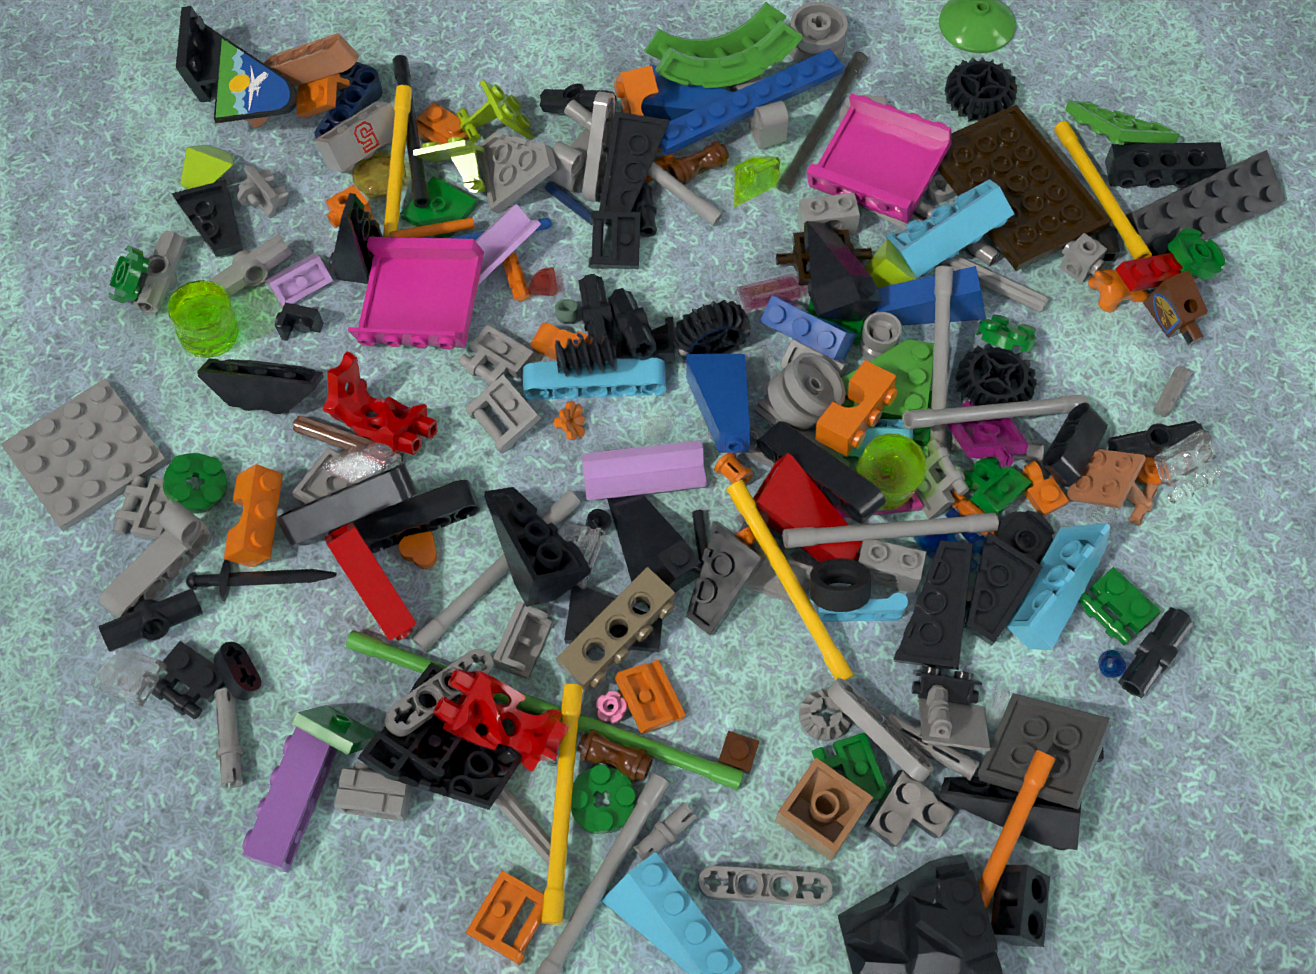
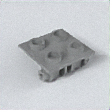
[918,685,990,751]

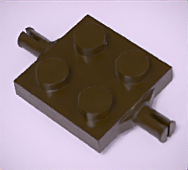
[776,229,872,285]

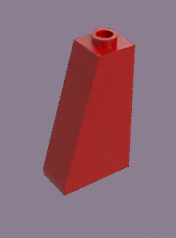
[753,453,863,562]
[325,522,417,641]

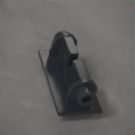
[911,666,982,706]

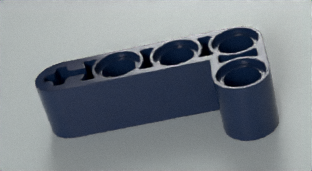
[314,62,383,139]

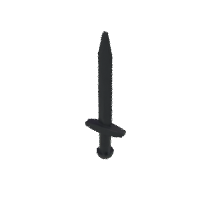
[186,559,337,601]

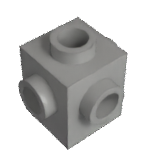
[1059,233,1107,284]

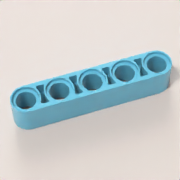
[523,358,667,400]

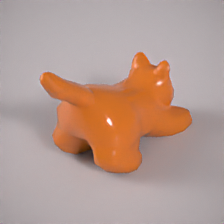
[1088,269,1150,313]

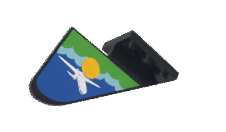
[176,6,298,124]

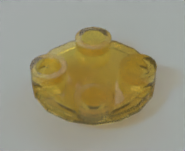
[352,152,406,199]

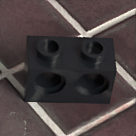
[991,864,1050,947]

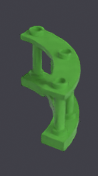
[644,2,803,88]

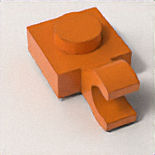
[1020,461,1069,517]

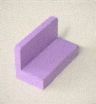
[265,254,333,308]

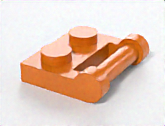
[465,870,544,966]

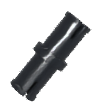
[635,183,657,237]

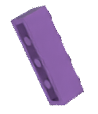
[242,727,338,873]

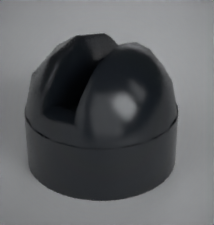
[586,509,612,536]

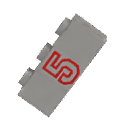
[314,101,395,173]

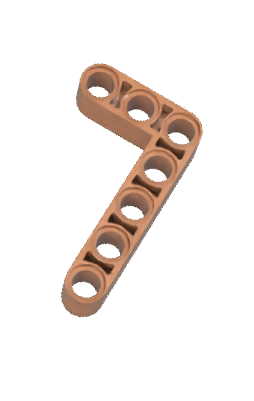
[246,33,359,128]

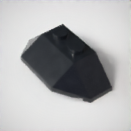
[197,358,324,414]

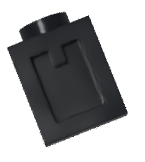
[275,302,324,341]

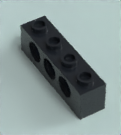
[1105,142,1226,188]

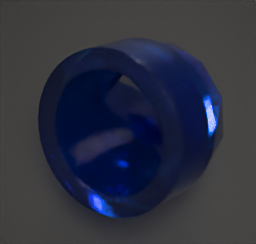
[1098,649,1126,678]

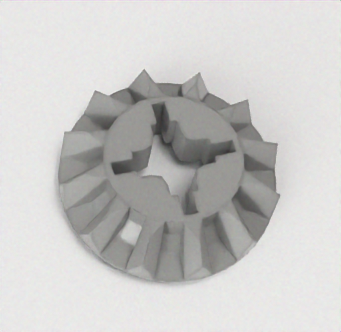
[799,688,851,741]

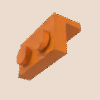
[297,73,350,118]

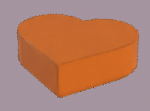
[398,531,437,569]

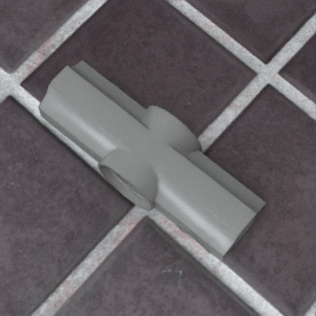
[133,231,187,315]
[207,234,292,302]

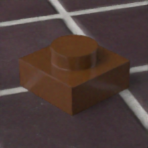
[718,731,759,774]

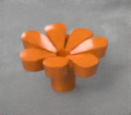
[554,401,585,440]

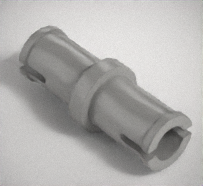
[633,802,698,861]

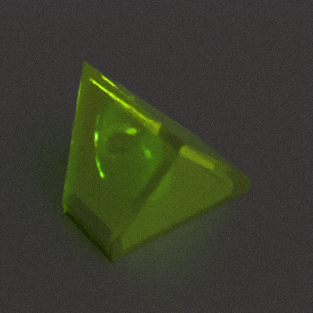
[732,156,780,208]

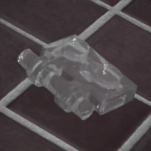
[1153,429,1223,504]

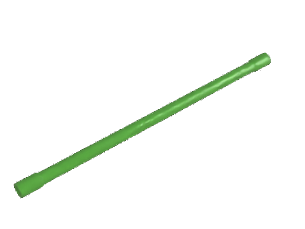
[346,630,744,790]

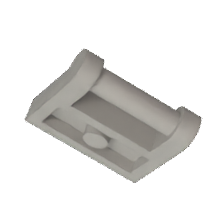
[466,375,542,454]

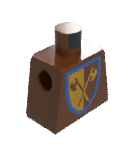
[1143,270,1208,346]

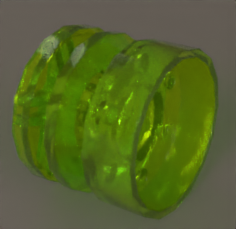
[167,280,240,358]
[854,433,927,510]

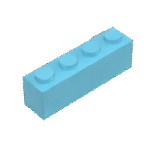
[885,179,1014,278]
[1006,523,1111,650]
[601,852,742,974]

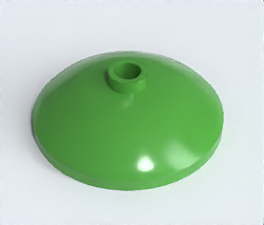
[939,0,1016,53]

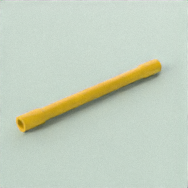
[382,85,412,237]
[1054,121,1152,260]
[726,480,854,681]
[541,684,583,925]

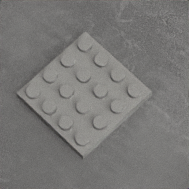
[1,378,169,532]

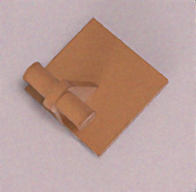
[1066,449,1159,526]

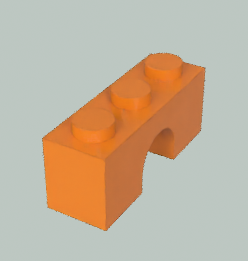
[614,65,662,153]
[815,360,898,457]
[224,464,283,567]

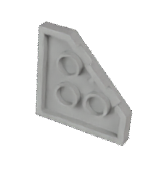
[479,132,557,213]

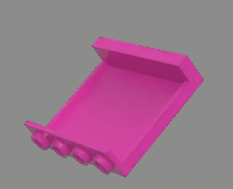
[806,93,951,223]
[348,237,484,350]

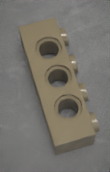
[556,567,675,691]

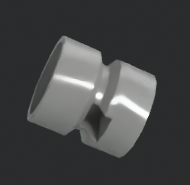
[859,312,902,361]

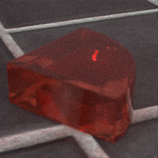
[528,267,558,296]

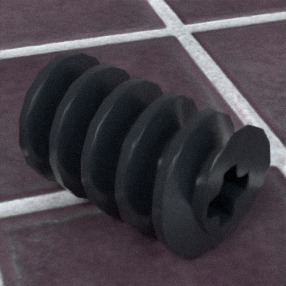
[555,334,617,377]

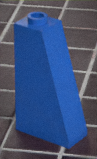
[641,64,733,130]
[871,266,986,326]
[686,354,750,453]

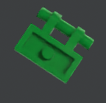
[963,456,1032,516]
[1078,567,1161,646]
[811,732,887,804]

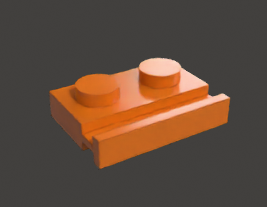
[416,102,469,145]
[614,659,686,735]

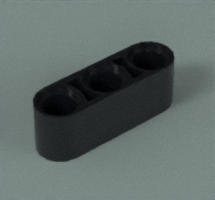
[1042,402,1108,487]

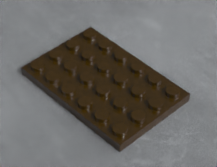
[937,105,1112,271]

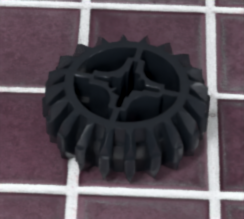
[944,57,1018,122]
[672,300,751,360]
[955,343,1037,406]

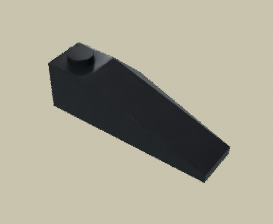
[330,193,382,284]
[804,221,882,321]
[484,487,591,607]
[607,494,701,609]
[940,777,1082,850]

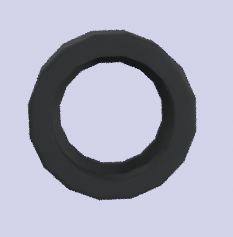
[810,558,871,612]

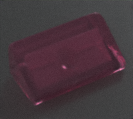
[737,274,801,312]

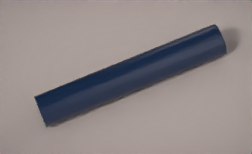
[545,181,593,226]

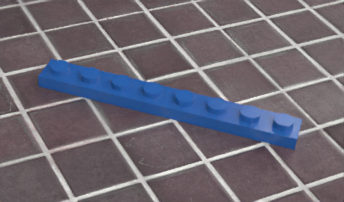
[659,49,845,156]

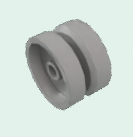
[789,2,848,63]
[768,352,846,431]

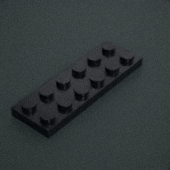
[1125,150,1286,256]

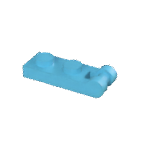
[816,592,908,622]

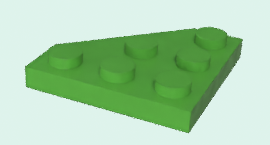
[1065,101,1180,145]
[841,339,934,419]

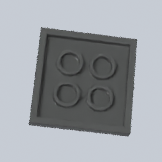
[978,693,1111,809]

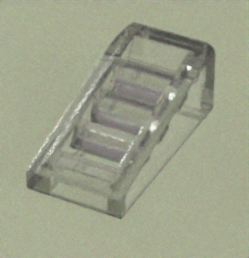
[739,344,780,401]

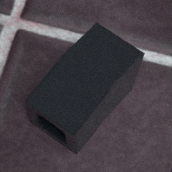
[1096,226,1120,261]

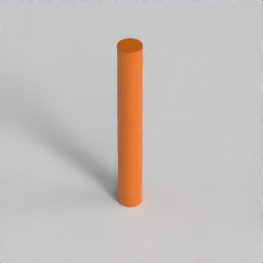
[390,218,475,238]

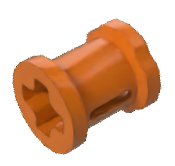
[714,452,754,485]

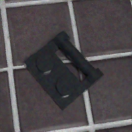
[588,211,641,269]

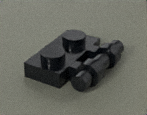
[144,641,225,719]

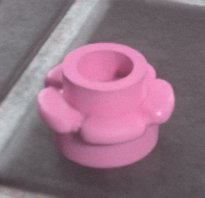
[596,691,627,723]

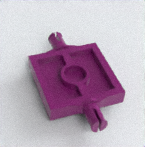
[947,400,1028,467]

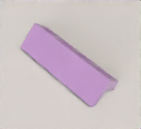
[475,204,541,285]
[581,440,707,500]

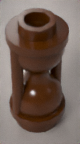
[668,141,729,185]
[577,729,653,782]

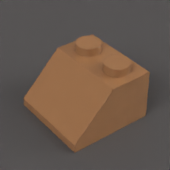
[775,758,873,861]

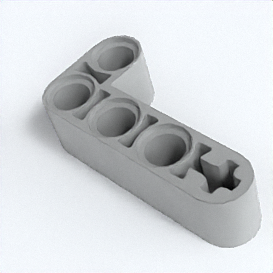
[728,76,788,149]
[550,110,619,193]
[99,502,212,618]

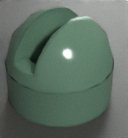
[555,299,578,324]

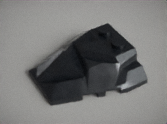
[358,662,522,810]
[838,854,1003,974]

